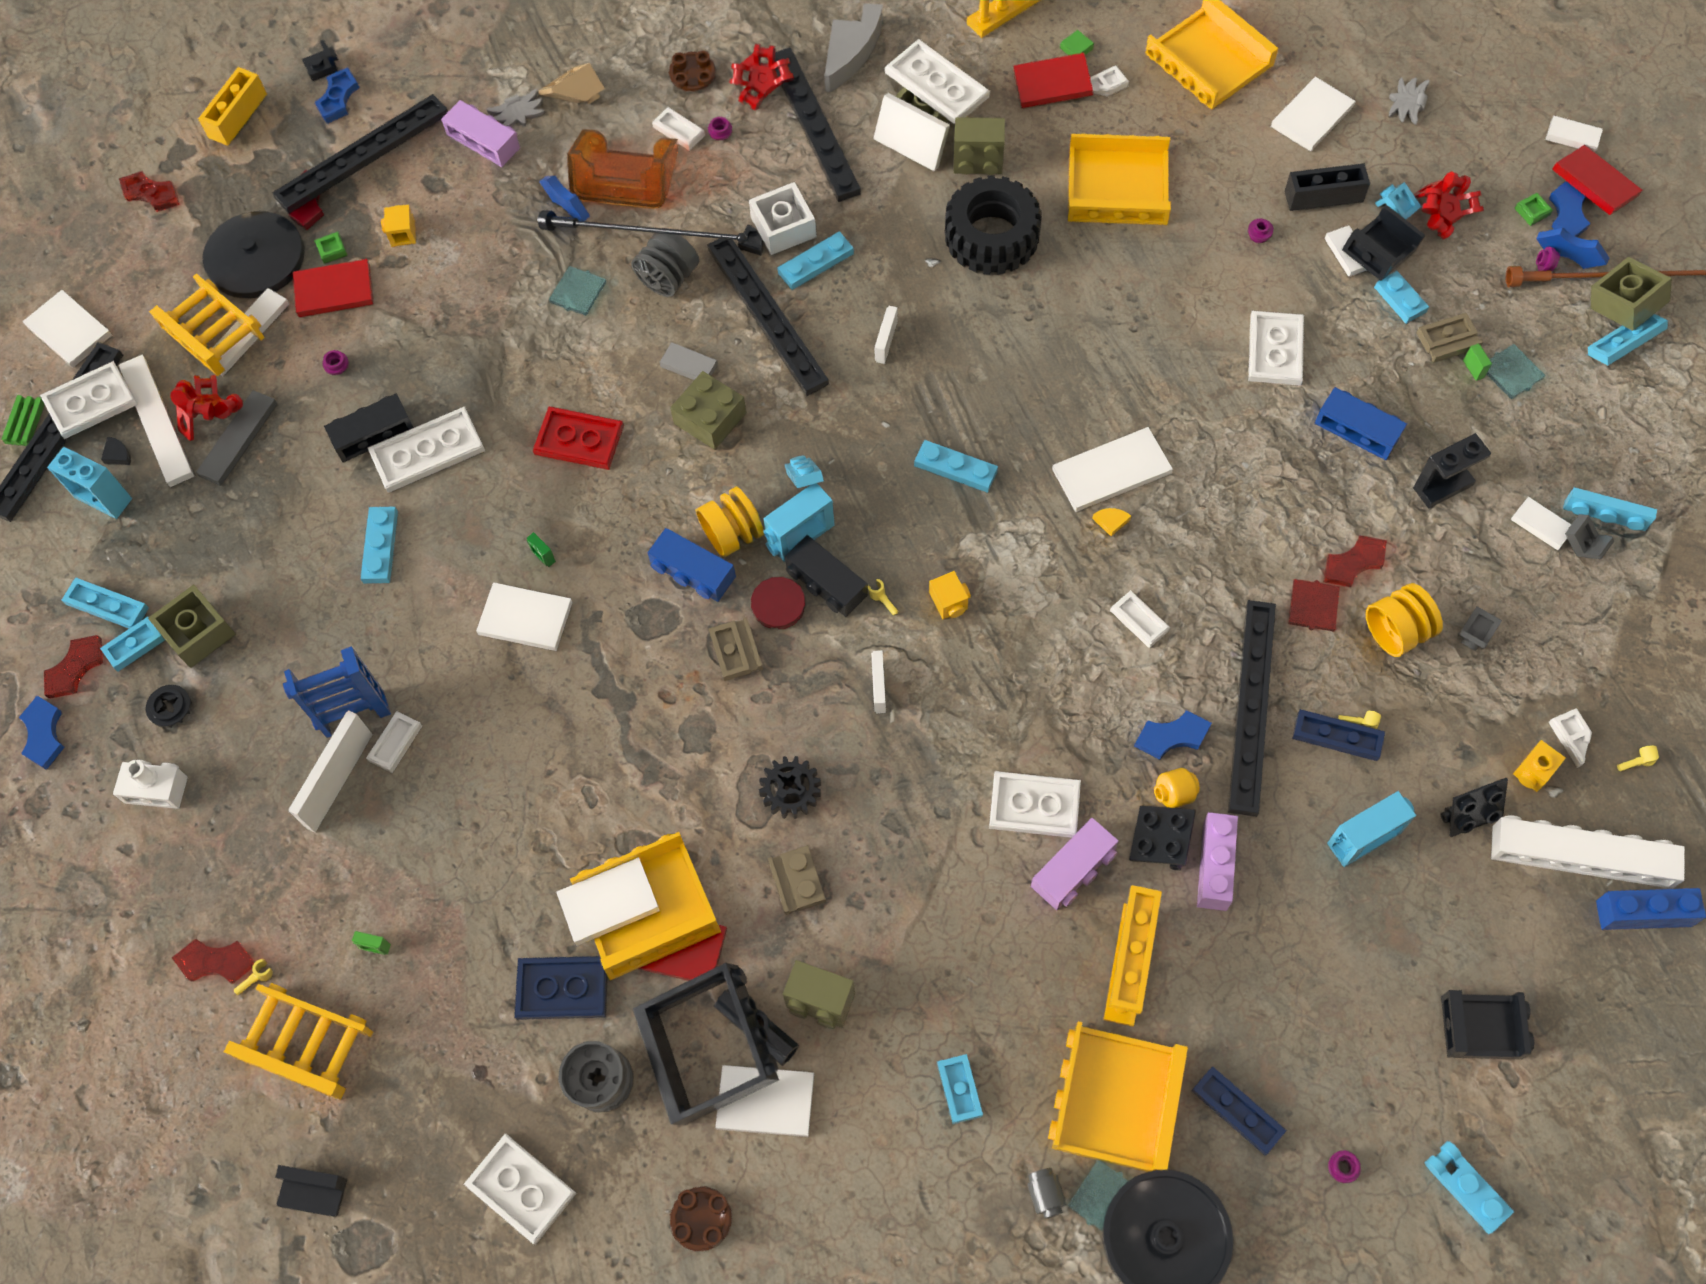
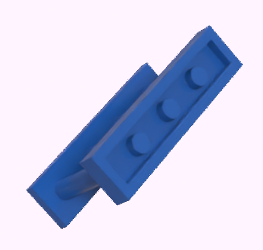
[283,646,391,738]

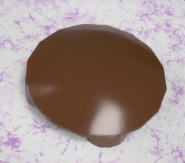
[669,50,716,92]
[670,1186,732,1252]

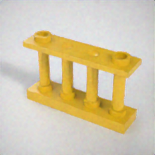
[967,0,1040,38]
[149,274,265,377]
[1103,885,1162,1027]
[224,983,373,1100]

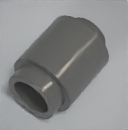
[1027,1168,1067,1219]

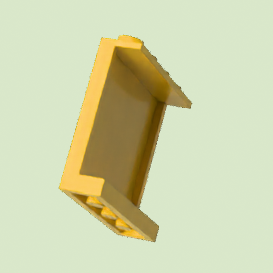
[1145,0,1278,110]
[1068,133,1171,225]
[570,832,721,980]
[1048,1021,1188,1172]

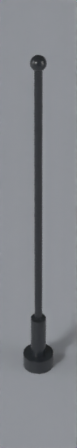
[537,210,747,243]

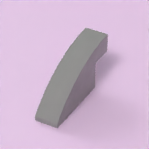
[824,3,883,92]

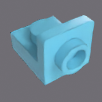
[1375,182,1422,219]

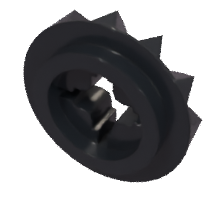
[145,685,192,728]

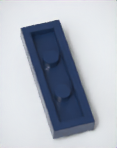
[1292,709,1385,761]
[1191,1066,1287,1156]

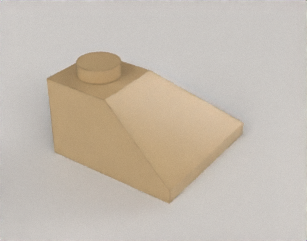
[538,63,605,104]

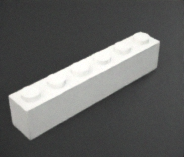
[1491,815,1684,889]

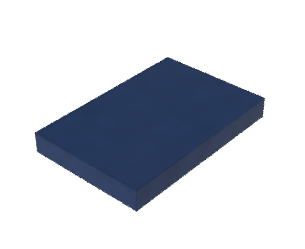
[514,956,608,1020]

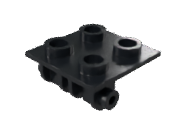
[1441,777,1508,837]
[1129,806,1196,871]

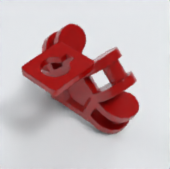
[730,44,794,111]
[1413,171,1484,239]
[170,375,243,441]

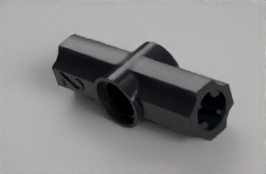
[714,988,800,1066]

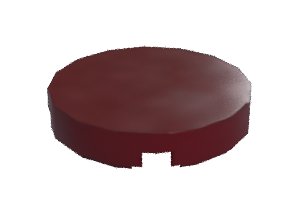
[751,577,805,630]

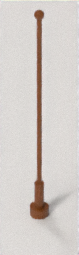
[1505,266,1706,287]

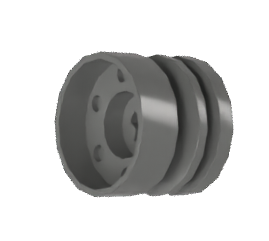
[631,228,700,297]
[559,1041,634,1112]

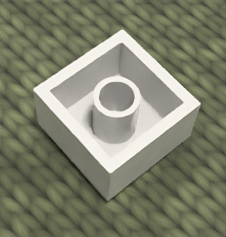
[749,182,816,255]

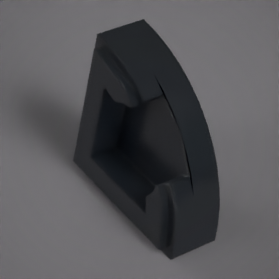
[738,225,763,256]
[101,437,131,465]

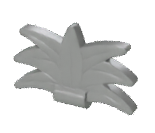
[1389,78,1430,125]
[486,89,545,127]

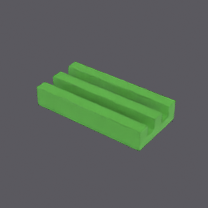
[1,395,45,446]

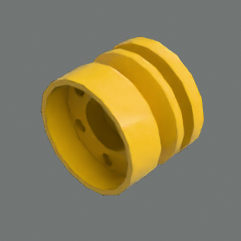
[695,486,764,558]
[1366,583,1443,657]

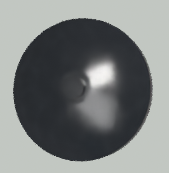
[203,211,305,299]
[1102,1170,1233,1284]

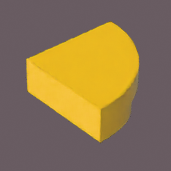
[1092,508,1131,536]

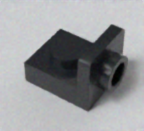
[302,40,339,82]

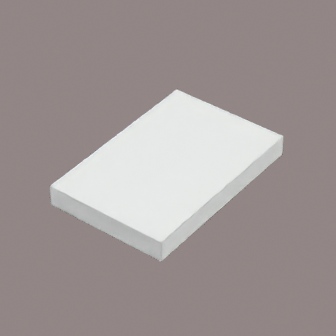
[1271,77,1355,151]
[874,93,950,171]
[22,290,112,368]
[1248,311,1304,385]
[40,361,138,439]
[476,583,572,651]
[989,771,1081,838]
[556,857,660,946]
[715,1065,814,1137]
[464,1133,576,1245]

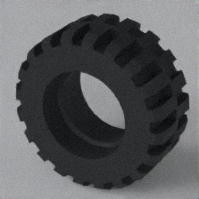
[945,175,1042,275]

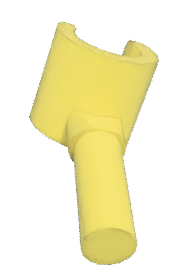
[868,579,899,616]
[1338,711,1381,729]
[1617,745,1659,771]
[233,959,273,995]

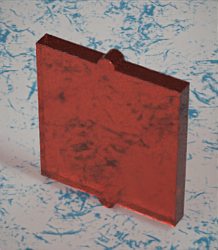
[1288,579,1340,632]

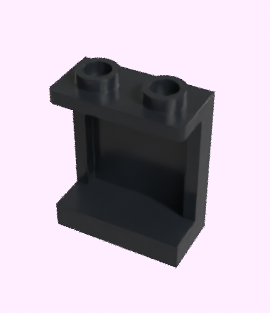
[1342,205,1425,281]
[1413,433,1491,509]
[1441,990,1534,1060]

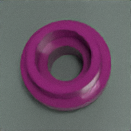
[708,117,732,140]
[1248,218,1274,243]
[1536,246,1560,271]
[322,350,349,375]
[1328,1150,1361,1184]

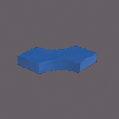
[315,67,360,124]
[539,175,590,221]
[1549,181,1591,237]
[1537,228,1609,269]
[19,696,65,770]
[1134,710,1212,760]

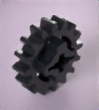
[759,756,821,819]

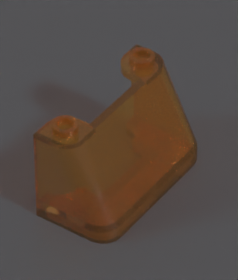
[567,129,678,209]

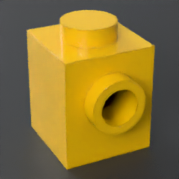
[381,204,416,247]
[929,571,971,620]
[1513,740,1566,792]

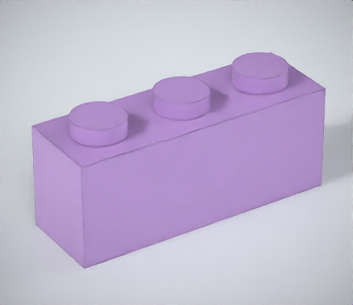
[441,100,520,167]
[1197,812,1238,911]
[1031,818,1118,910]

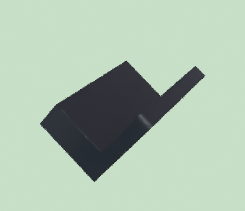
[275,1165,348,1217]

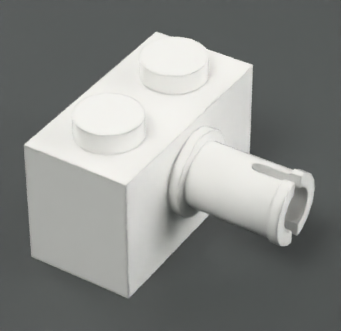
[113,760,188,809]

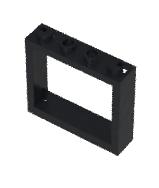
[633,963,779,1125]

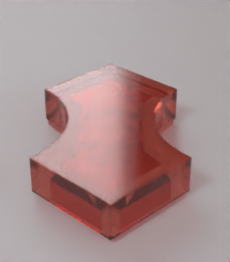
[119,171,180,212]
[1323,535,1387,587]
[44,635,103,699]
[172,938,255,984]

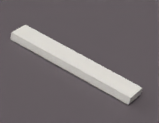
[119,354,195,487]

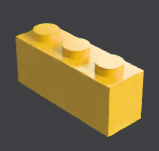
[198,67,267,146]

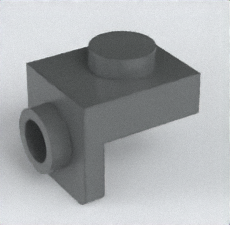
[1565,514,1614,559]
[1458,606,1502,651]

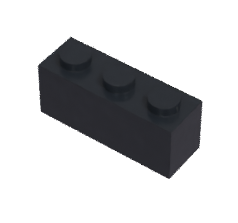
[1284,163,1370,211]
[324,393,414,463]
[785,535,868,617]

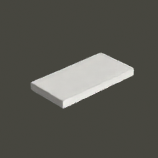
[885,39,990,124]
[368,406,485,493]
[1052,427,1173,512]
[288,711,373,832]

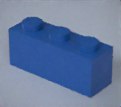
[1315,387,1407,460]
[647,528,736,602]
[1596,888,1706,930]

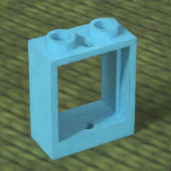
[47,447,132,519]
[763,483,835,562]
[1327,791,1416,867]

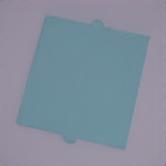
[549,266,606,316]
[1487,344,1545,399]
[1068,1159,1128,1231]

